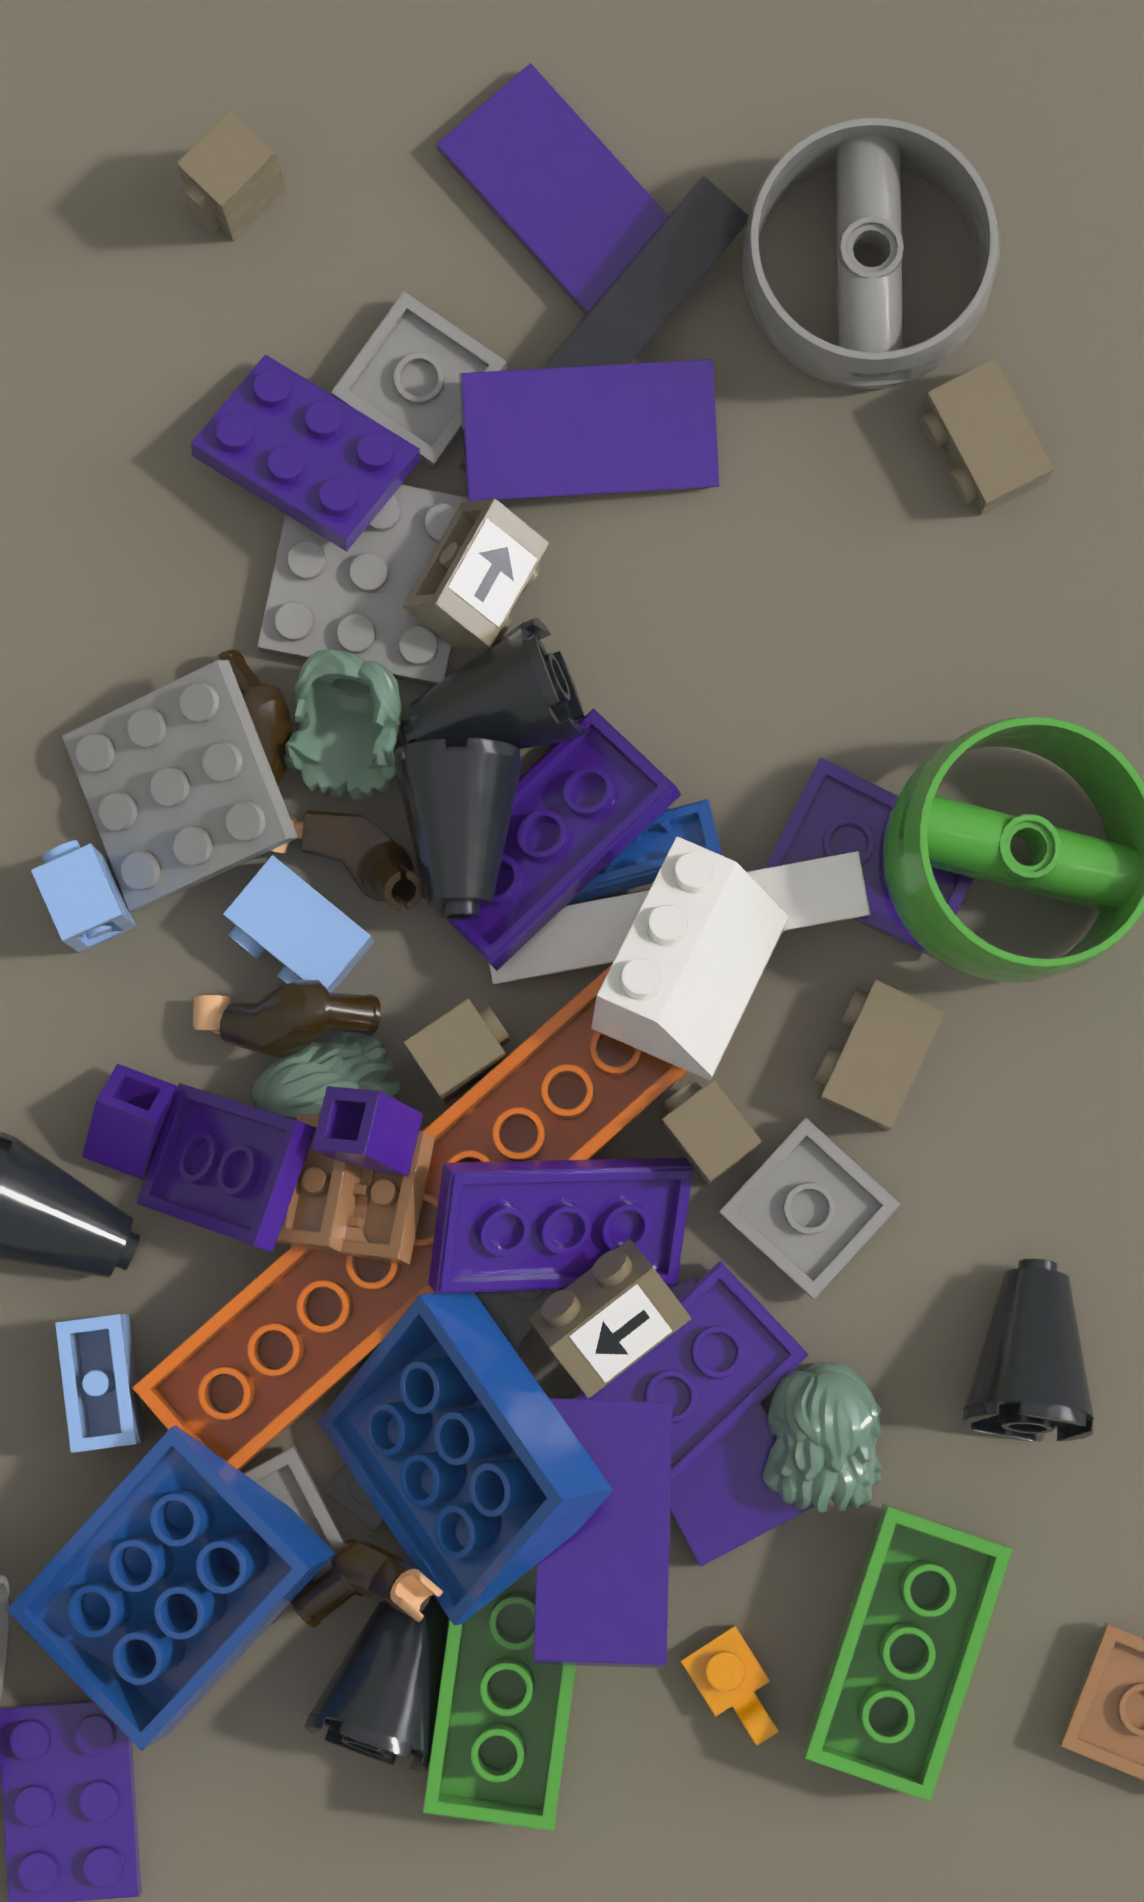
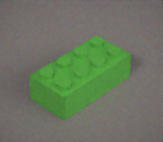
[801,1503,1013,1802]
[423,1565,576,1831]

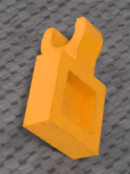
[681,1625,779,1746]

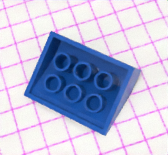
[318,1292,613,1625]
[6,1425,336,1751]

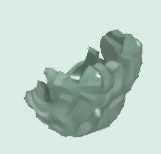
[283,649,403,800]
[251,1032,401,1120]
[763,1362,882,1513]

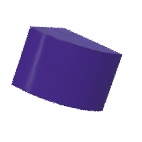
[82,1063,177,1179]
[312,1086,423,1177]

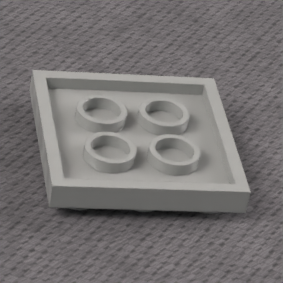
[257,485,470,686]
[62,660,298,912]

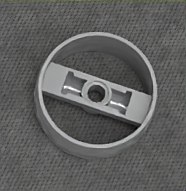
[742,118,1000,390]

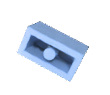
[31,840,137,953]
[223,855,375,992]
[55,1314,145,1453]

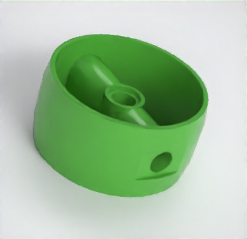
[883,717,1144,983]

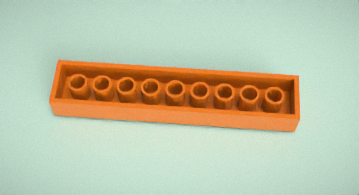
[132,964,689,1471]

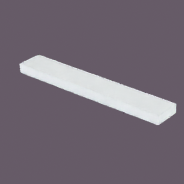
[489,851,871,985]

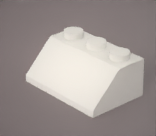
[591,836,789,1081]

